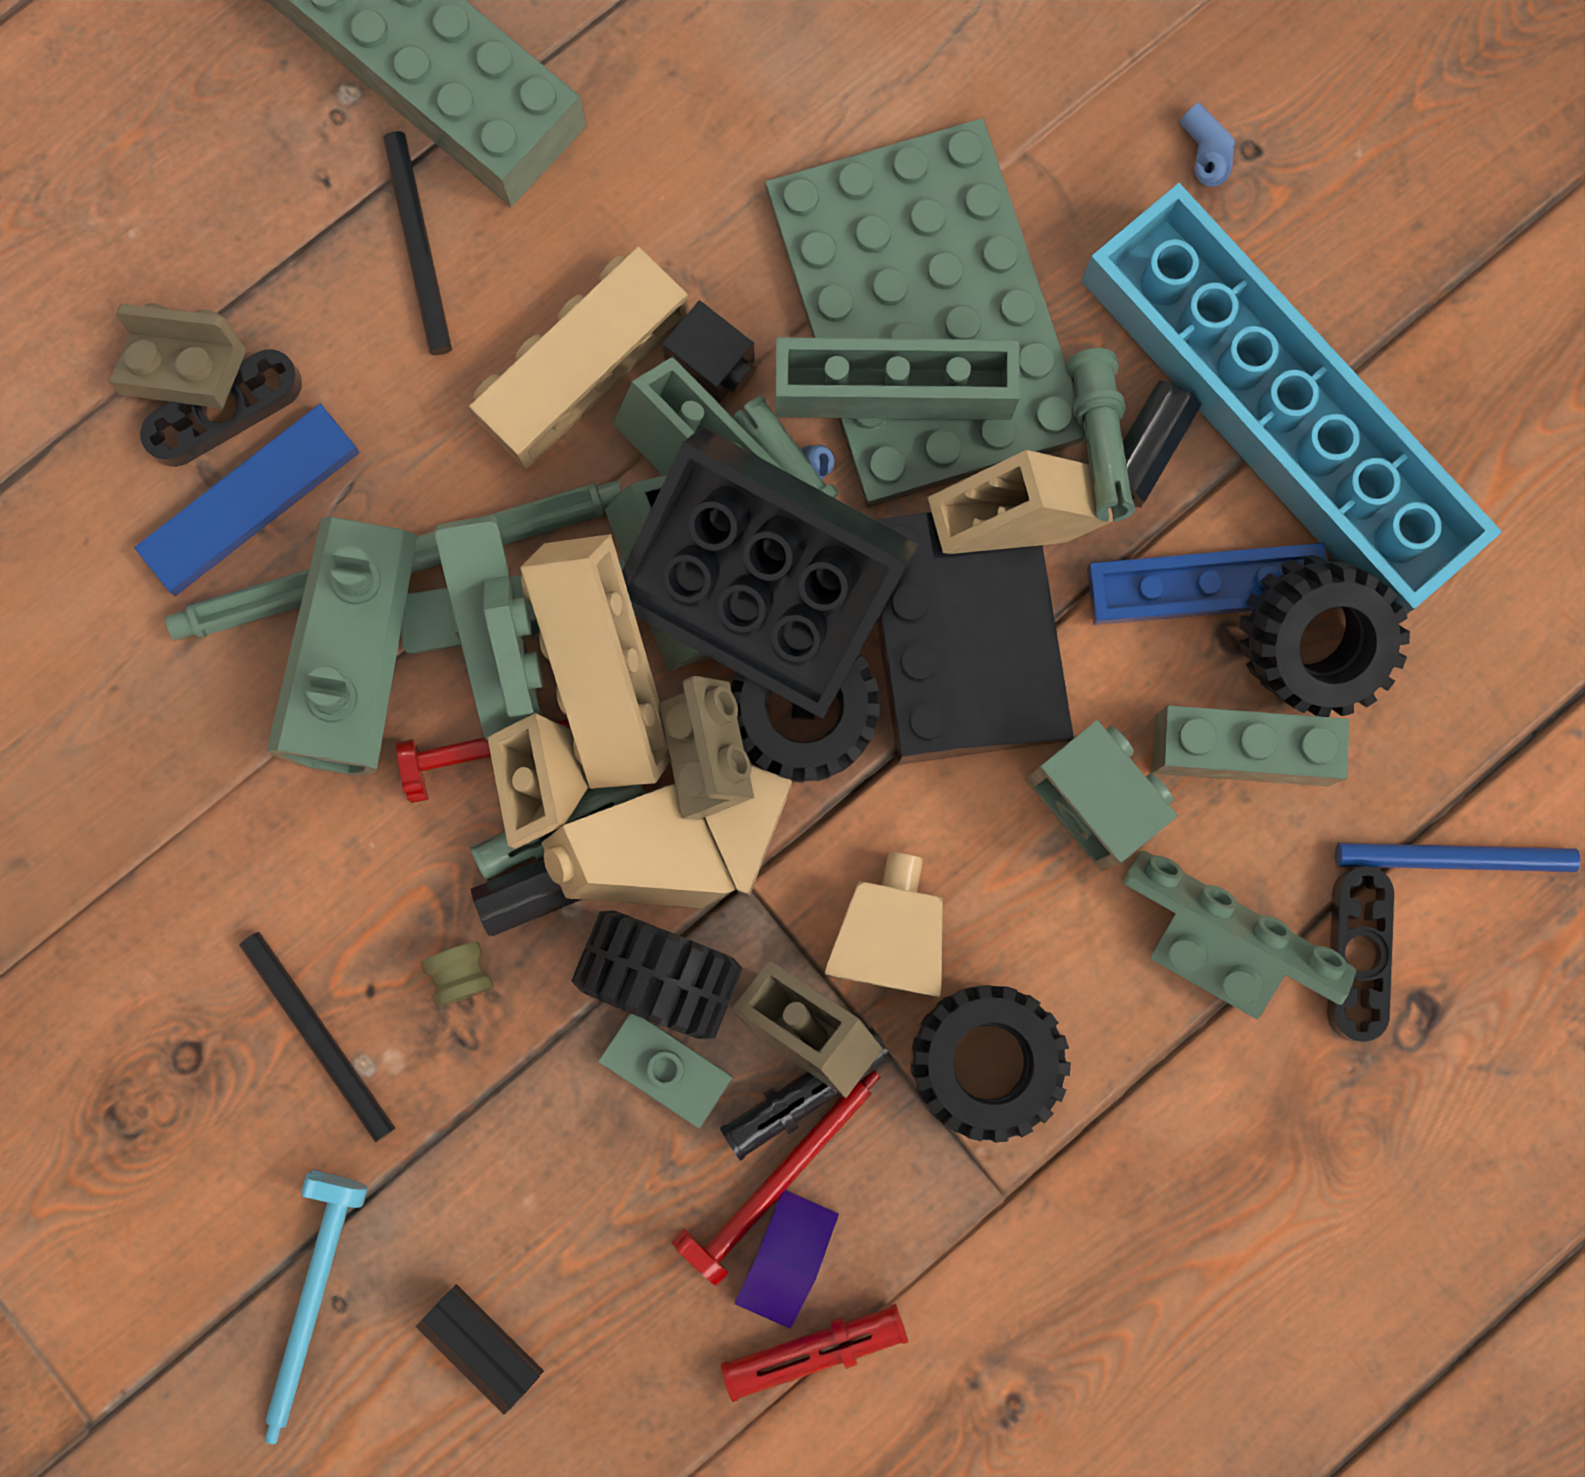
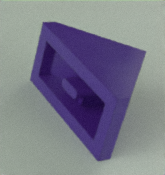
[734,1190,839,1329]

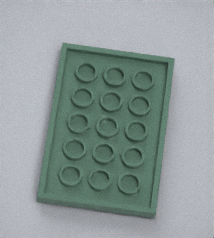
[765,118,1086,507]

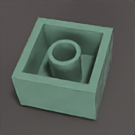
[1026,720,1178,871]

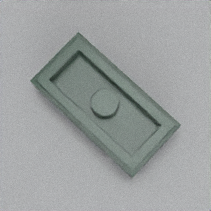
[598,1013,733,1129]

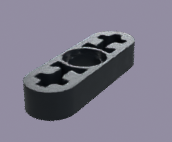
[140,349,302,467]
[1327,866,1394,1042]

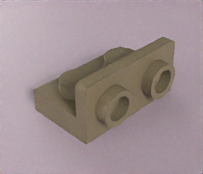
[109,303,246,409]
[659,676,754,820]

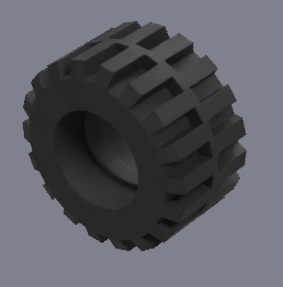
[1239,555,1410,717]
[731,655,880,783]
[571,910,743,1039]
[910,985,1071,1143]

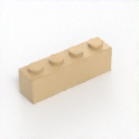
[469,246,690,471]
[520,534,671,789]

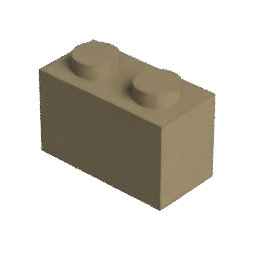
[732,960,883,1098]

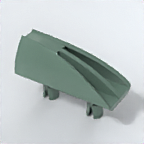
[267,517,417,776]

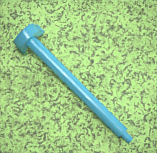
[264,1169,368,1444]

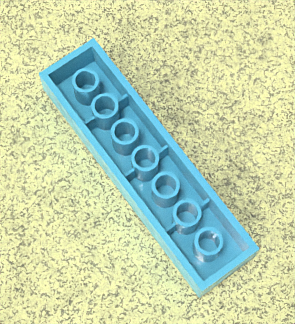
[1081,183,1502,614]

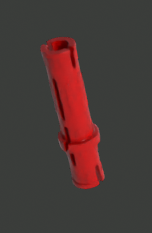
[721,1304,909,1402]

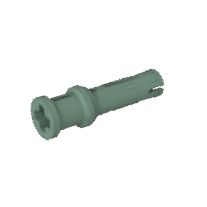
[1066,348,1135,522]

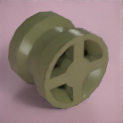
[421,942,494,1008]

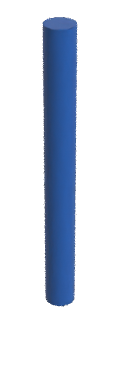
[1335,843,1580,872]

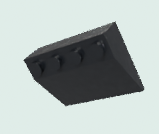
[622,427,919,719]
[875,512,1074,765]

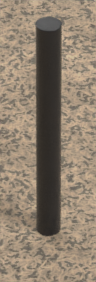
[383,131,452,355]
[239,932,396,1143]

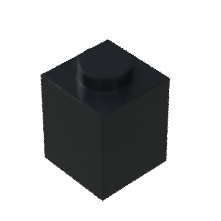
[662,300,756,404]

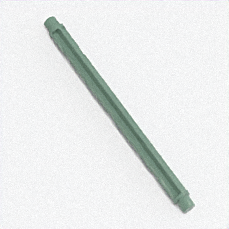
[165,480,622,641]

